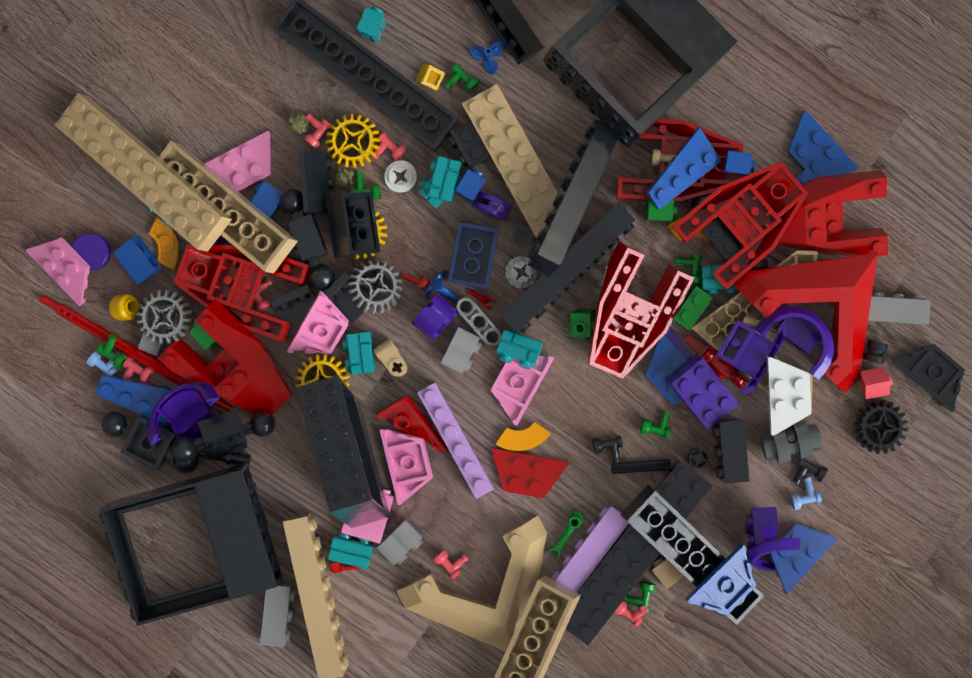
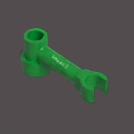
[547,509,584,560]

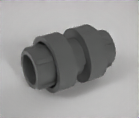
[761,421,822,464]

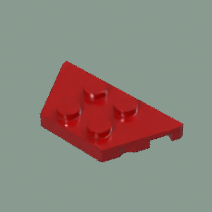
[492,448,569,498]

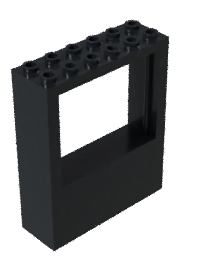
[543,0,738,148]
[297,375,391,528]
[99,462,283,626]

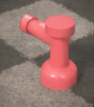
[304,113,331,149]
[371,132,407,161]
[254,278,273,313]
[122,357,154,383]
[432,549,469,580]
[614,600,647,627]

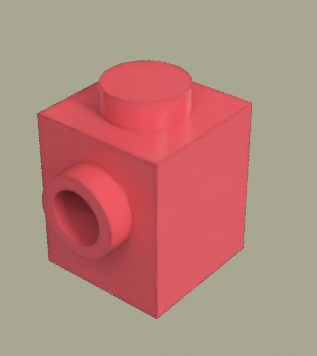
[860,367,893,399]

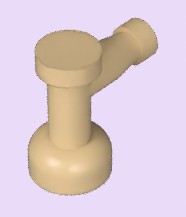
[652,149,676,166]

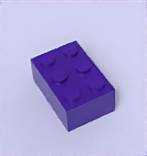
[666,354,739,430]

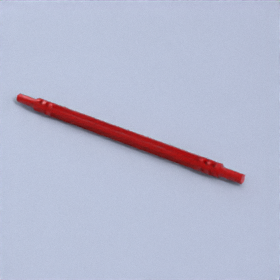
[39,295,234,412]

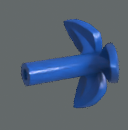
[469,41,504,75]
[425,270,460,303]

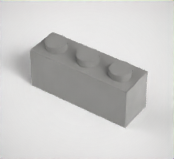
[868,293,931,325]
[260,583,296,648]

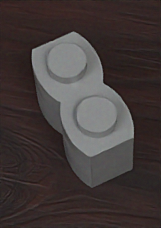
[441,327,482,374]
[377,518,423,565]

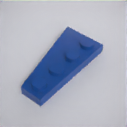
[646,127,721,210]
[94,374,172,427]

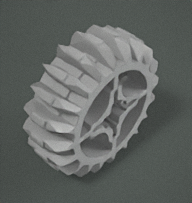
[348,260,403,314]
[136,290,192,344]

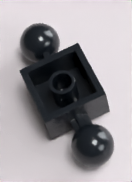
[279,189,334,290]
[691,193,768,271]
[171,409,275,463]
[101,411,199,473]

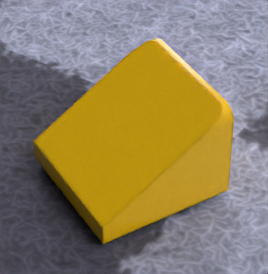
[415,64,445,91]

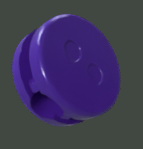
[472,191,512,222]
[72,233,111,271]

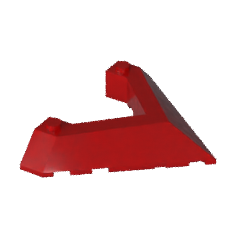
[734,252,878,393]

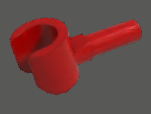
[401,273,430,289]
[468,289,496,310]
[329,561,358,574]

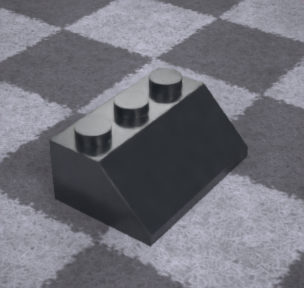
[299,151,334,215]
[325,192,381,258]

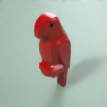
[684,334,747,389]

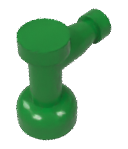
[443,63,480,93]
[351,172,381,200]
[675,254,703,284]
[96,334,128,370]
[640,411,671,440]
[625,581,656,612]

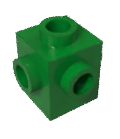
[568,309,596,340]

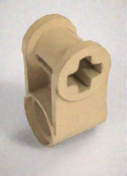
[373,338,408,377]

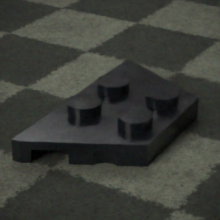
[892,343,965,412]

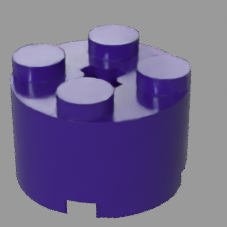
[411,293,459,342]

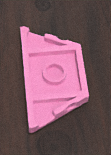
[205,131,272,192]
[26,237,90,306]
[287,291,349,354]
[491,356,554,426]
[380,429,433,505]

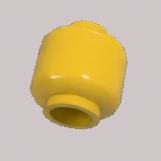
[109,294,139,321]

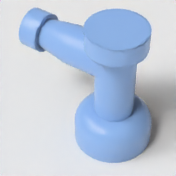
[86,351,119,376]
[790,477,822,510]

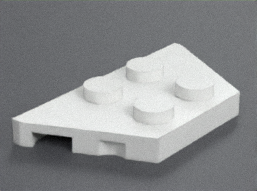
[766,356,811,435]

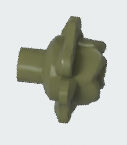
[287,111,308,134]
[334,166,354,189]

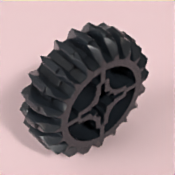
[853,400,908,454]

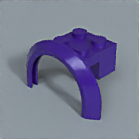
[754,306,834,380]
[716,320,787,395]
[146,381,220,445]
[745,507,800,571]

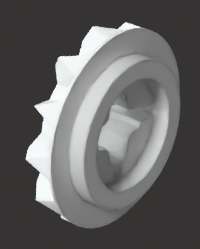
[385,160,417,193]
[505,256,537,288]

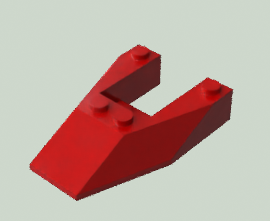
[616,117,744,202]
[672,162,808,290]
[777,170,888,256]
[588,241,694,379]
[173,244,311,344]
[158,299,292,415]

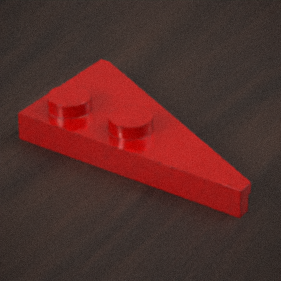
[376,394,449,454]

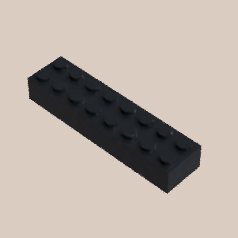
[528,119,618,276]
[500,202,636,333]
[620,485,764,625]

